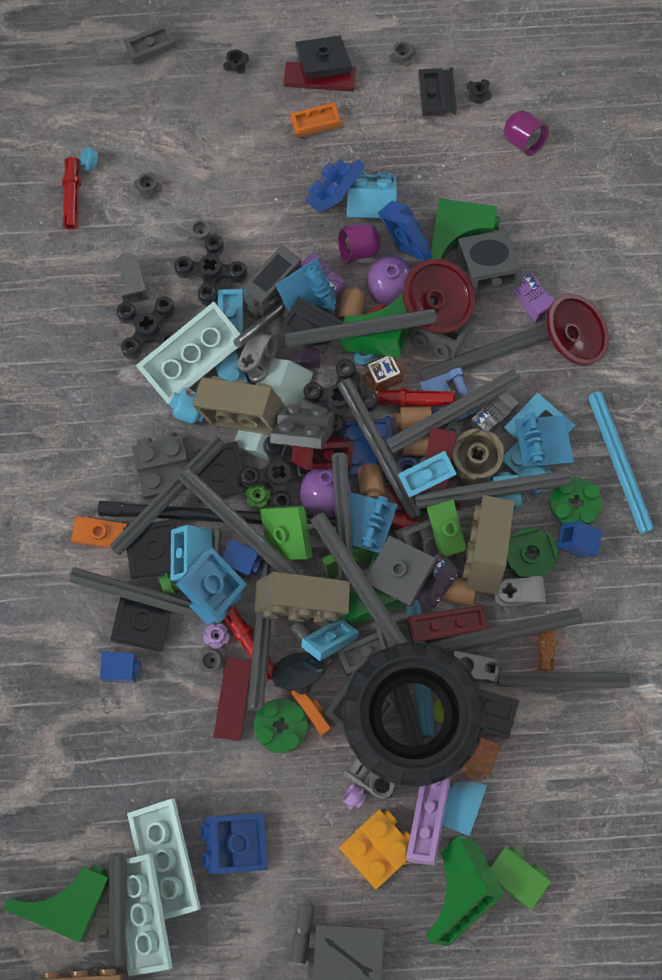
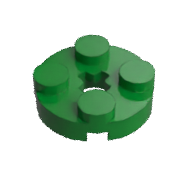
[549,477,602,526]
[506,527,558,578]
[254,698,308,754]

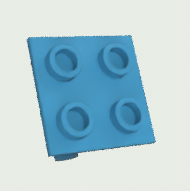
[275,258,337,312]
[515,412,574,468]
[335,492,397,553]

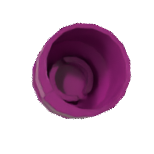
[504,110,549,156]
[338,223,381,264]

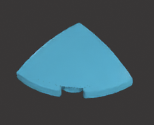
[442,781,487,837]

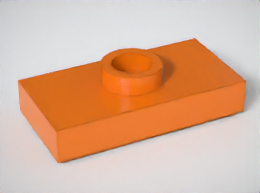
[289,102,342,138]
[71,516,128,549]
[291,690,331,737]

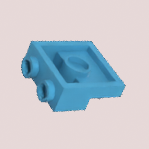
[176,547,247,625]

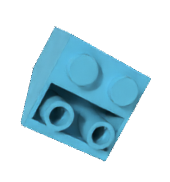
[347,171,397,218]

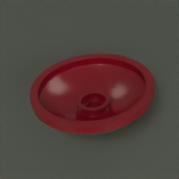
[402,259,475,334]
[546,294,609,366]

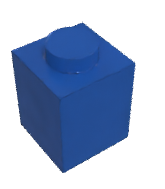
[557,521,603,558]
[222,539,263,580]
[100,652,141,684]

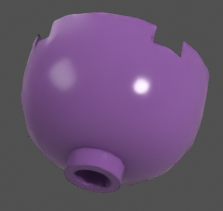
[367,256,412,306]
[300,468,351,518]

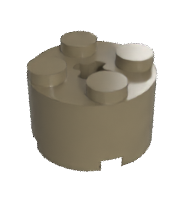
[451,429,504,486]

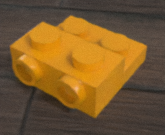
[339,809,410,890]

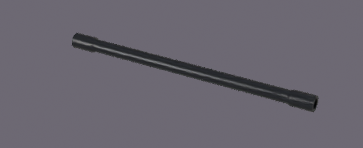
[98,500,336,527]

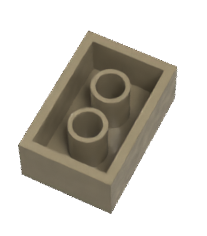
[192,376,285,435]
[462,495,514,595]
[255,572,350,625]

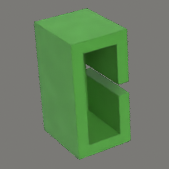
[489,846,551,910]

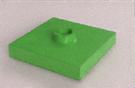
[260,505,313,560]

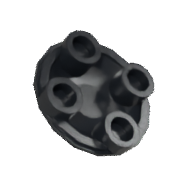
[272,652,325,694]

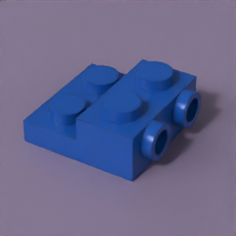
[305,159,366,213]
[378,201,432,261]
[200,813,268,875]

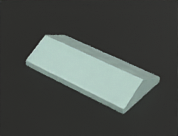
[136,302,240,405]
[234,358,314,460]
[127,798,201,920]
[126,853,173,977]

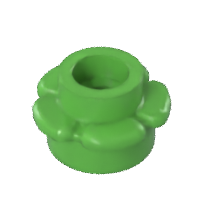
[245,484,271,508]
[158,572,179,596]

